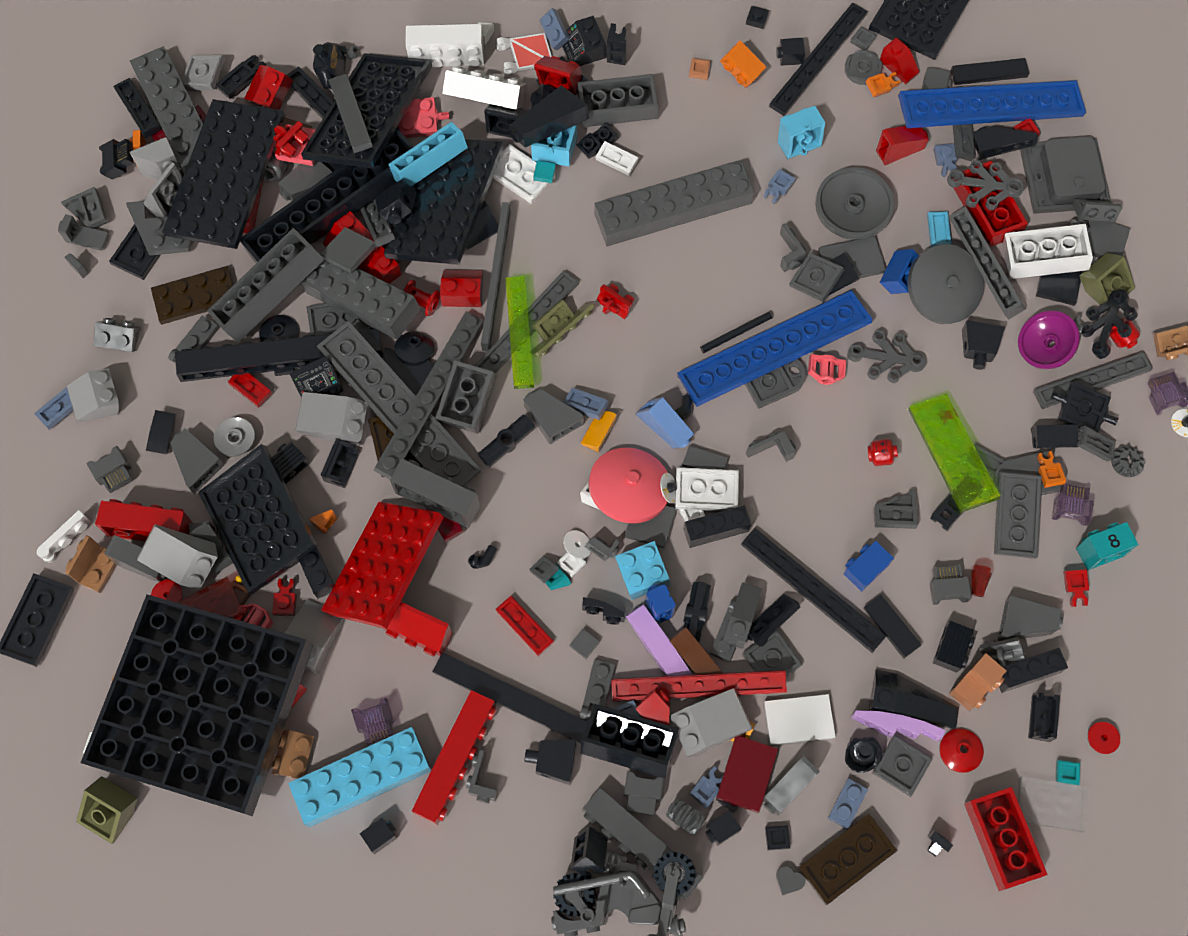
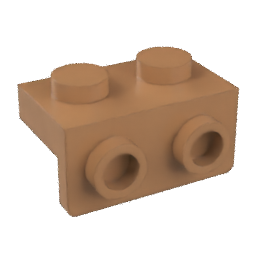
[1153,325,1188,360]
[271,730,314,779]

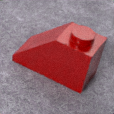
[880,37,920,84]
[635,688,671,725]

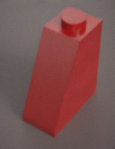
[876,126,928,166]

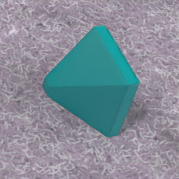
[545,564,572,590]

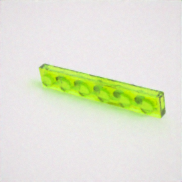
[505,276,534,389]

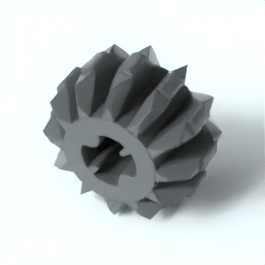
[666,799,705,835]

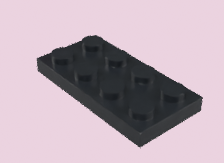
[0,573,74,667]

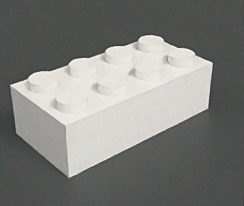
[406,24,484,67]
[442,66,527,109]
[1003,224,1093,279]

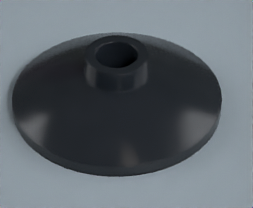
[259,315,299,342]
[394,331,434,364]

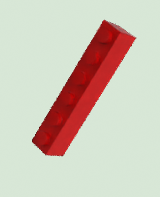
[412,690,497,825]

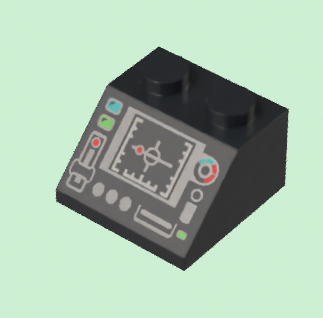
[562,15,606,66]
[484,104,527,138]
[289,356,343,397]

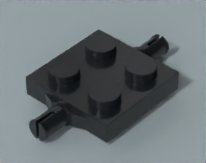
[1051,382,1119,432]

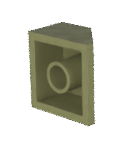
[1080,253,1135,311]
[76,776,138,844]

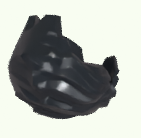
[845,737,883,773]

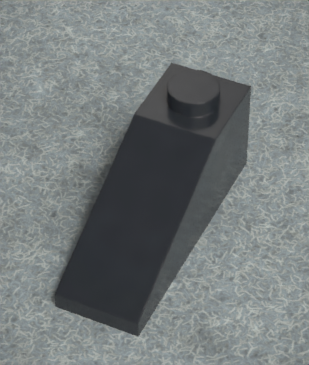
[973,127,1037,160]

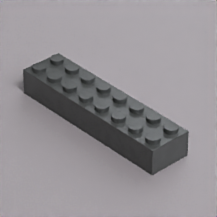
[594,160,754,247]

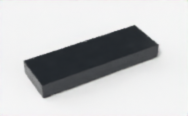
[863,595,922,659]

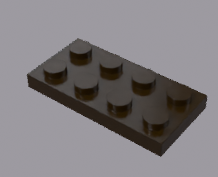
[151,266,233,325]
[798,814,898,905]

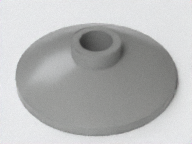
[214,417,255,456]

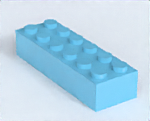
[288,727,431,827]

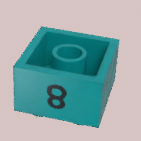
[1076,522,1139,571]

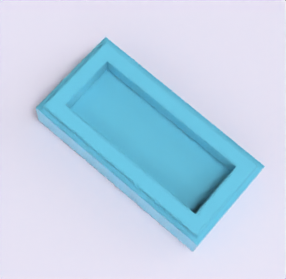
[927,211,951,247]

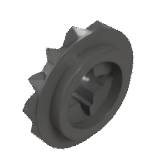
[1111,445,1146,477]

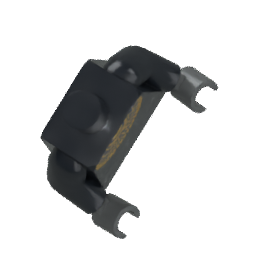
[313,42,360,90]

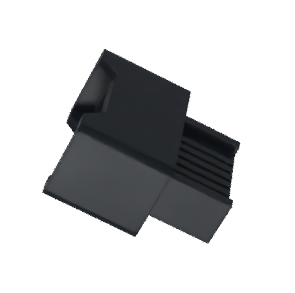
[99,139,133,180]

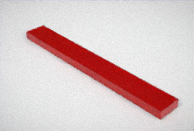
[611,670,787,701]

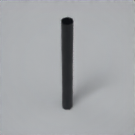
[700,312,772,354]

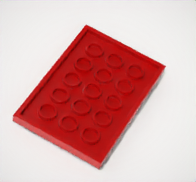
[321,502,444,629]

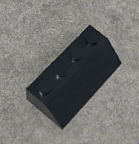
[580,704,679,779]

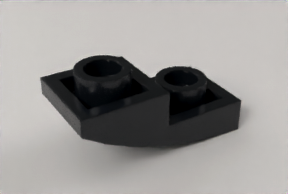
[576,123,619,159]
[146,410,176,454]
[582,597,624,625]

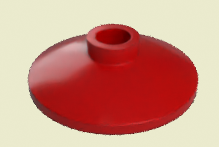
[939,729,984,773]

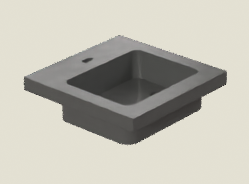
[1020,137,1111,214]

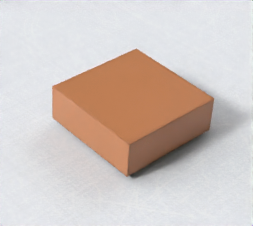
[689,58,710,80]

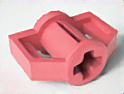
[808,354,846,385]
[233,603,273,629]

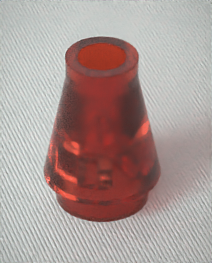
[971,565,992,597]

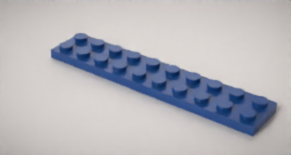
[898,80,1086,128]
[677,290,872,407]

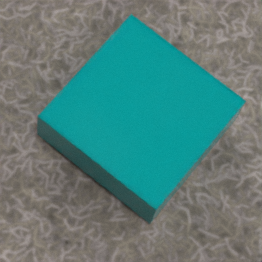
[533,161,556,183]
[1055,760,1080,786]

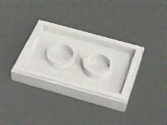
[493,144,555,204]
[675,467,739,511]
[764,694,836,746]

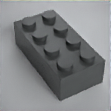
[578,74,658,127]
[390,459,480,528]

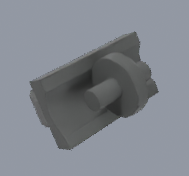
[980,636,1025,667]

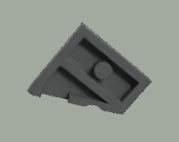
[61,187,108,229]
[874,490,918,529]

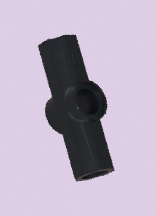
[478,414,535,468]
[683,582,711,643]

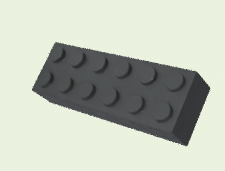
[207,228,324,343]
[301,260,421,340]

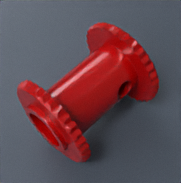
[404,280,440,316]

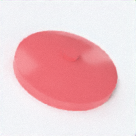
[588,448,668,523]

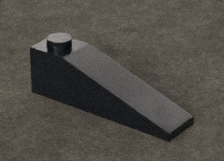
[869,669,959,729]

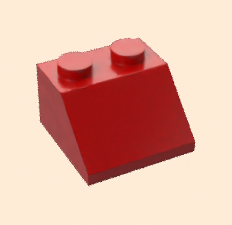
[534,56,582,94]
[244,65,293,110]
[440,269,483,307]

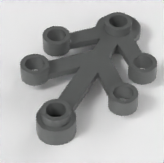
[947,160,1024,210]
[847,330,926,383]

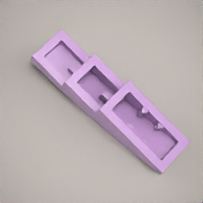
[625,605,692,676]
[851,710,946,742]

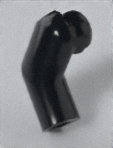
[674,395,692,420]

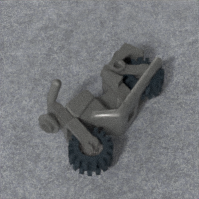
[551,852,697,936]

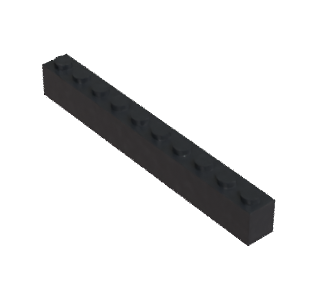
[175,328,382,382]

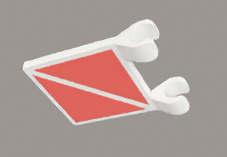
[497,33,552,75]

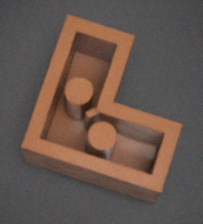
[949,653,1006,711]

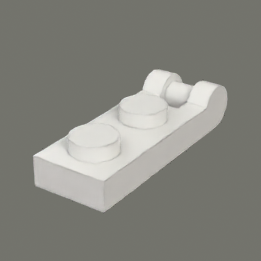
[37,510,91,563]

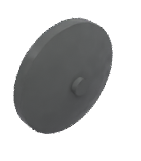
[815,167,894,240]
[908,244,984,324]

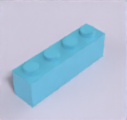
[389,122,468,186]

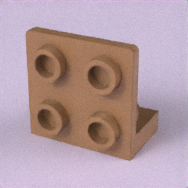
[65,535,116,593]

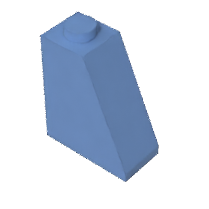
[635,397,694,449]

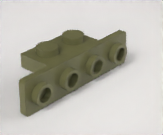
[529,300,595,357]

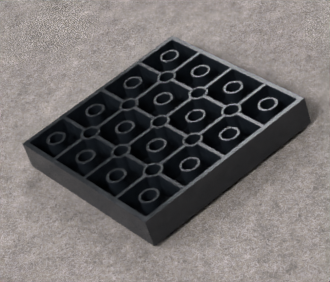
[80,594,313,817]

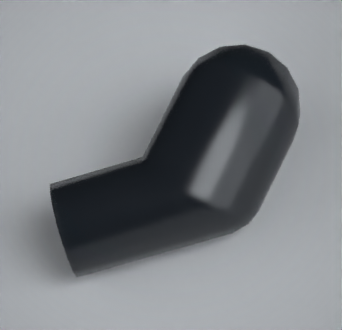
[468,545,498,569]

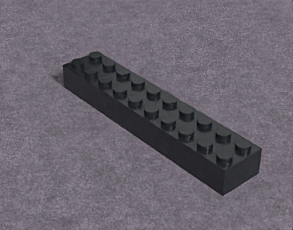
[240,128,414,263]

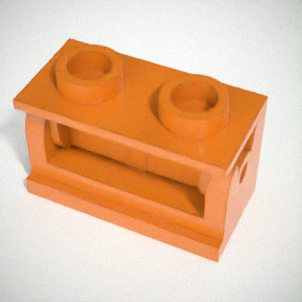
[720,40,766,88]

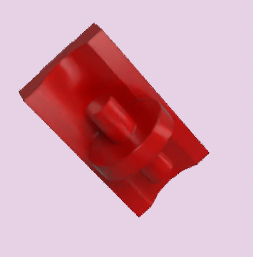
[273,121,309,159]
[596,283,634,320]

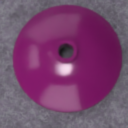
[1018,311,1080,369]

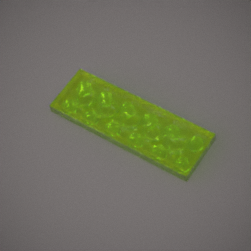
[908,393,1000,513]

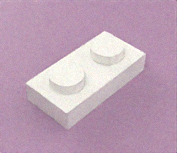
[596,141,638,176]

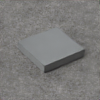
[181,55,225,90]

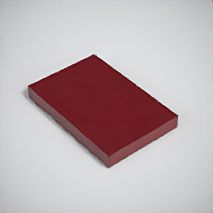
[716,736,778,813]

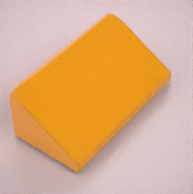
[580,411,617,453]

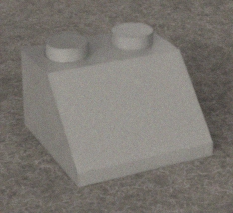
[130,137,184,180]
[67,368,119,422]

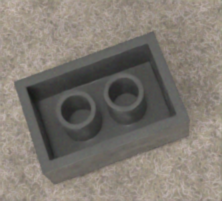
[436,360,497,434]

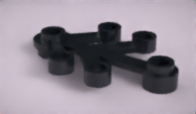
[1081,289,1138,359]

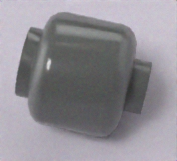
[263,152,287,181]

